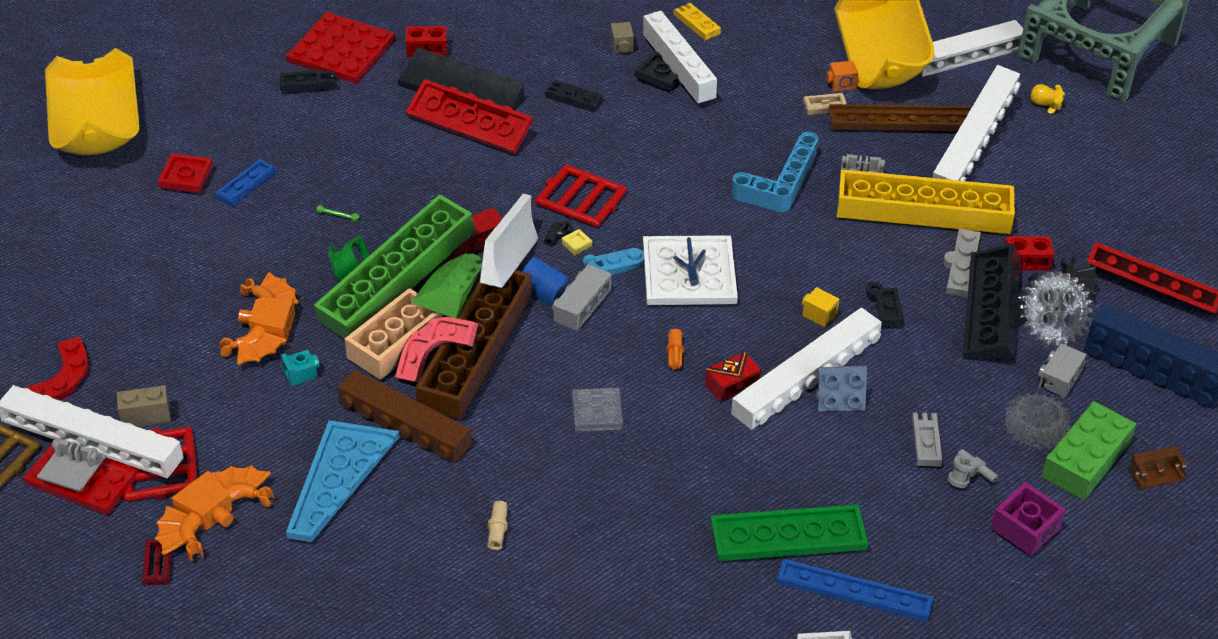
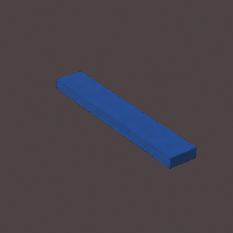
[776,559,933,622]

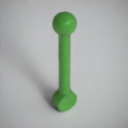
[316,205,359,223]

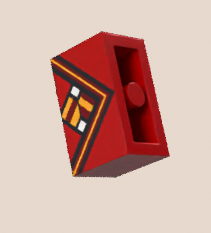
[705,352,761,403]

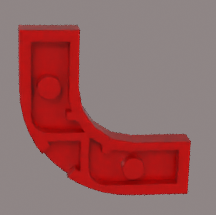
[23,337,89,401]

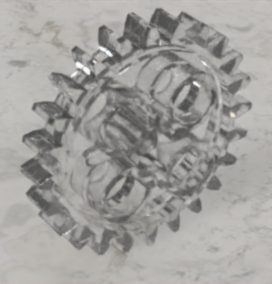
[1020,272,1093,346]

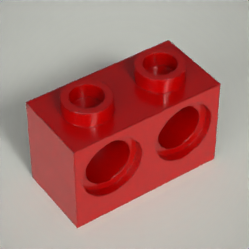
[406,26,447,57]
[1004,236,1054,271]

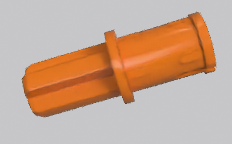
[666,329,684,370]

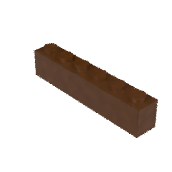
[338,370,472,463]

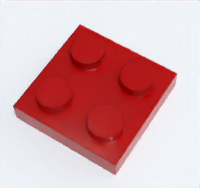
[158,153,213,193]

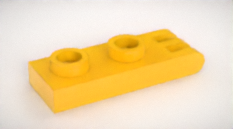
[673,3,721,41]

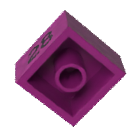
[991,482,1066,556]

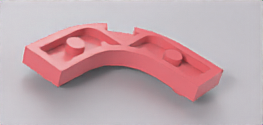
[395,317,478,383]

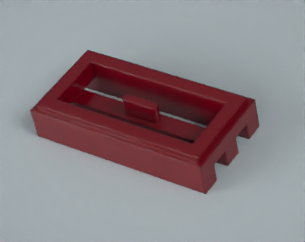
[142,539,172,586]

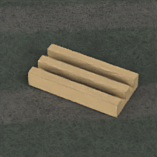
[803,93,847,115]

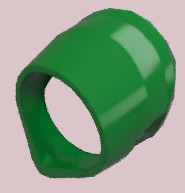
[328,236,370,282]

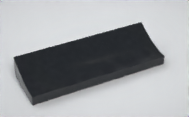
[398,47,524,110]
[963,243,1021,360]

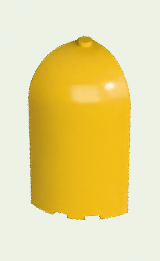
[834,0,935,89]
[45,48,139,155]

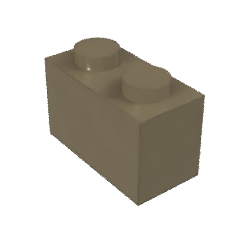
[117,385,171,427]

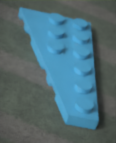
[286,420,399,542]

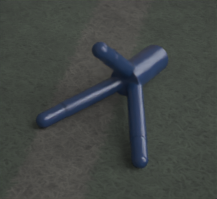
[673,237,706,285]

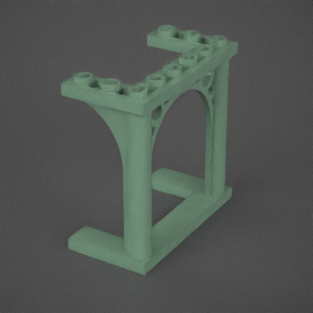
[1018,0,1189,102]

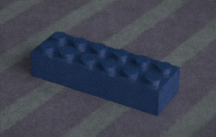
[1083,303,1218,409]

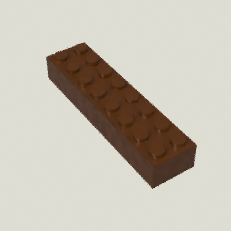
[416,270,532,420]

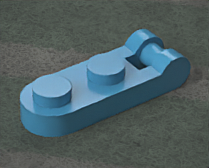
[583,248,644,275]

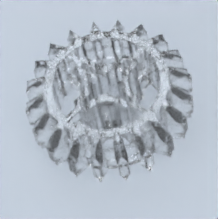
[1005,392,1071,451]

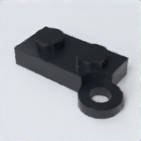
[866,282,904,327]

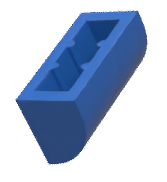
[523,257,568,307]

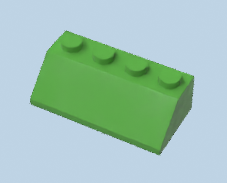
[412,253,483,318]

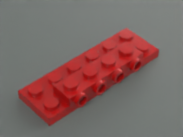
[405,79,533,155]

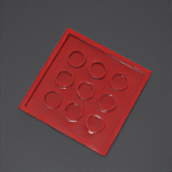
[286,12,395,84]
[23,444,143,515]

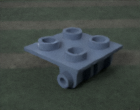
[816,366,867,411]

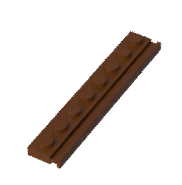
[829,104,996,131]

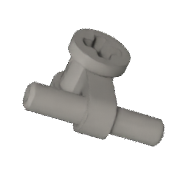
[947,449,998,488]

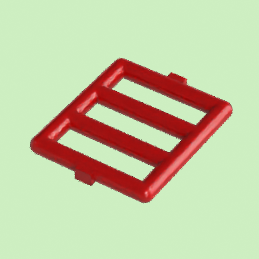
[535,164,627,227]
[123,427,198,502]

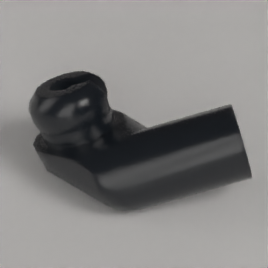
[544,220,572,246]

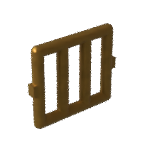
[0,424,41,488]

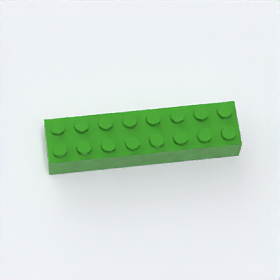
[314,194,476,339]

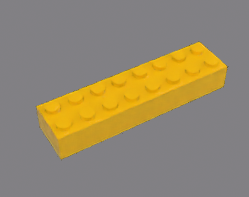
[837,169,1015,234]

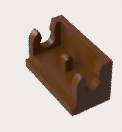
[1128,445,1187,490]

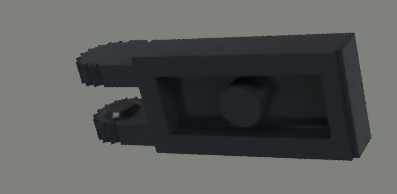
[279,70,338,92]

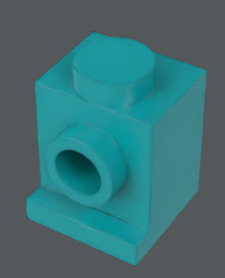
[281,350,320,386]

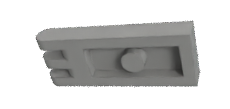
[912,412,942,466]

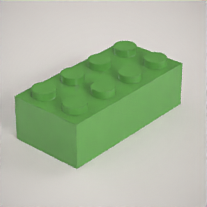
[1041,401,1137,500]

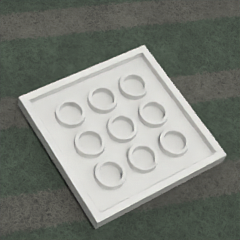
[643,236,738,305]

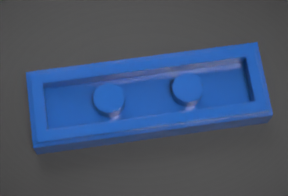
[216,159,276,207]

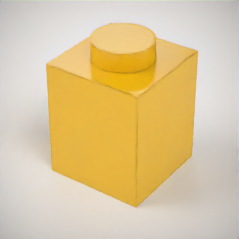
[802,287,839,327]

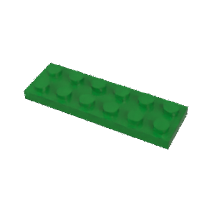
[710,504,868,561]

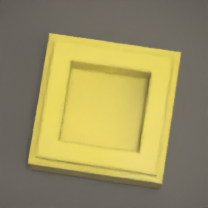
[562,229,592,255]

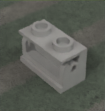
[1038,344,1087,399]

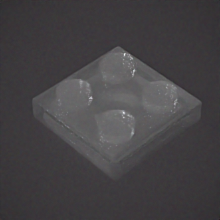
[572,388,623,431]

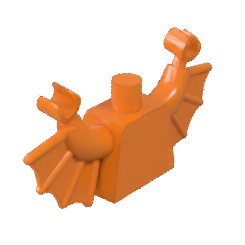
[219,272,299,365]
[155,465,275,561]

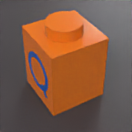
[826,61,859,91]

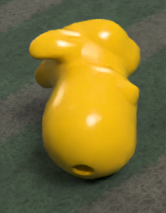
[1030,84,1065,114]

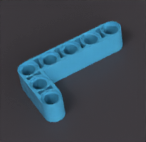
[731,132,818,212]

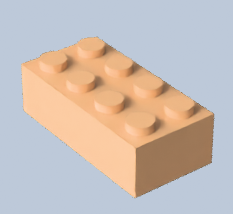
[345,288,443,380]

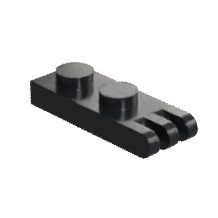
[544,80,603,113]

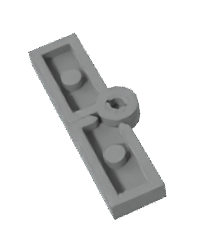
[943,228,981,297]

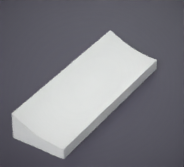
[480,194,539,288]

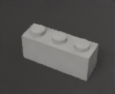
[552,264,612,331]

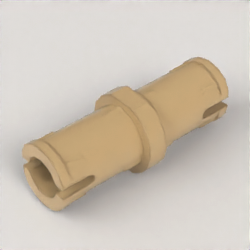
[487,501,508,550]

